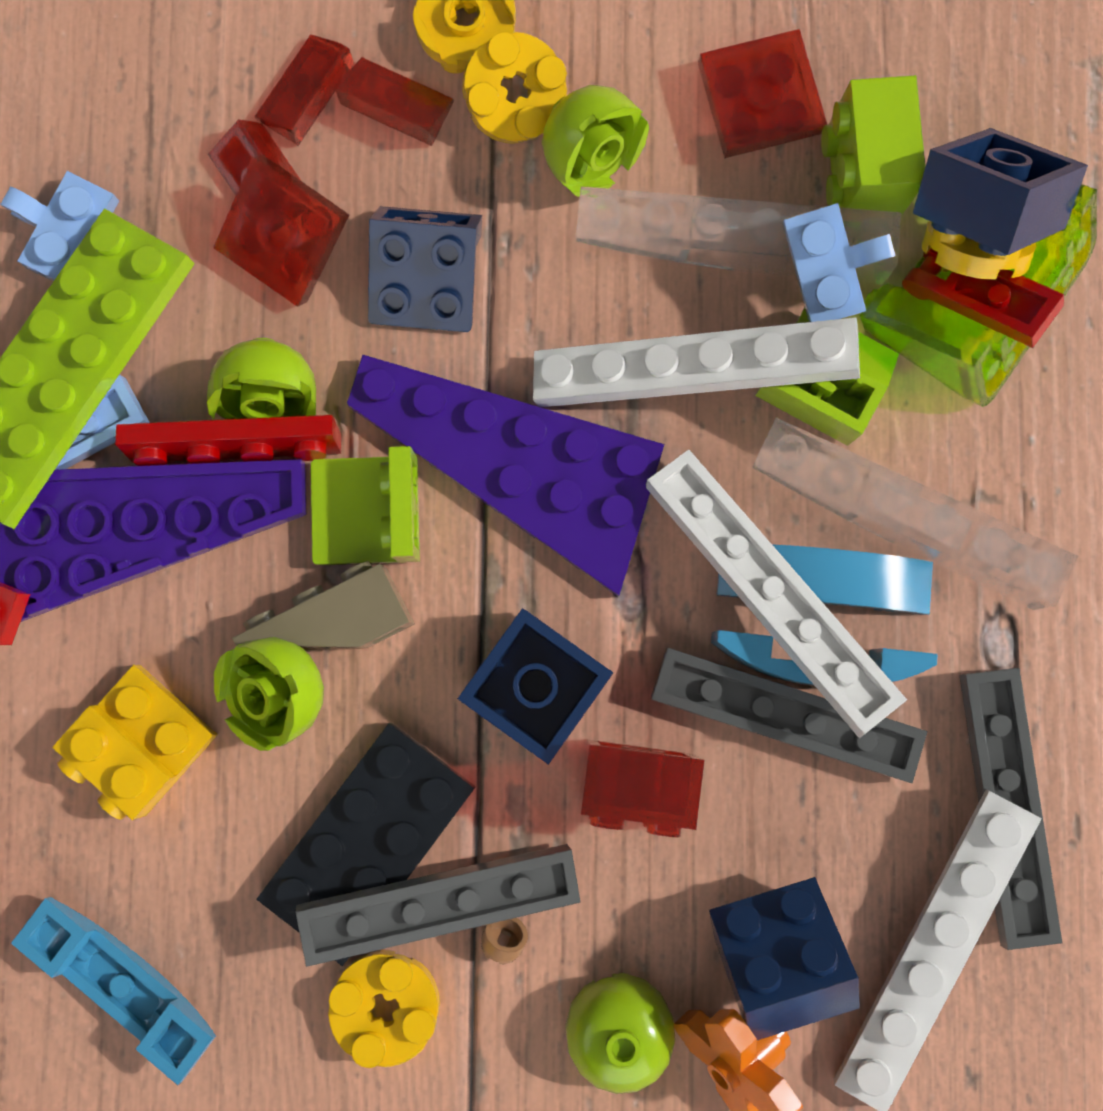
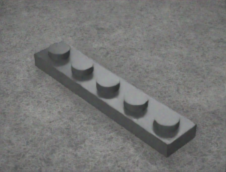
[650,648,928,784]
[959,668,1063,950]
[296,844,581,967]

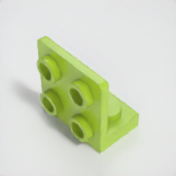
[311,446,420,565]

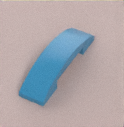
[717,544,933,615]
[711,630,938,686]
[11,897,216,1085]

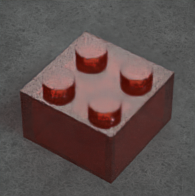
[578,739,705,838]

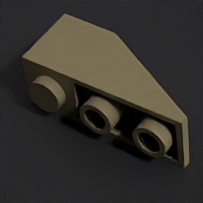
[232,561,415,648]

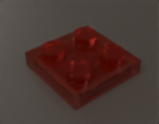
[698,29,827,159]
[213,155,350,307]

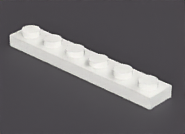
[533,317,860,407]
[646,450,907,738]
[834,789,1042,1111]

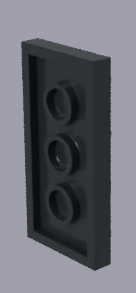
[256,722,476,966]

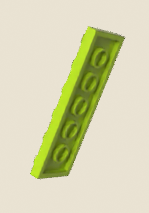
[0,208,195,529]

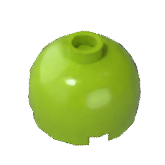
[542,85,649,197]
[207,338,316,419]
[214,637,324,751]
[565,973,676,1094]

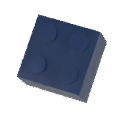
[912,128,1088,256]
[457,608,613,765]
[709,877,860,1040]

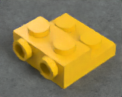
[52,664,218,820]

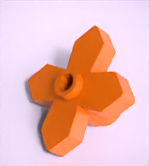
[674,1009,803,1111]

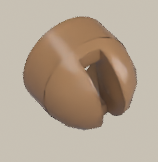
[481,918,528,965]

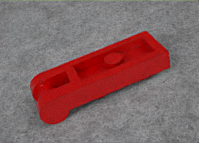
[902,248,1064,348]

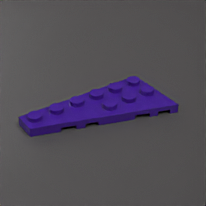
[347,355,665,597]
[0,459,307,622]

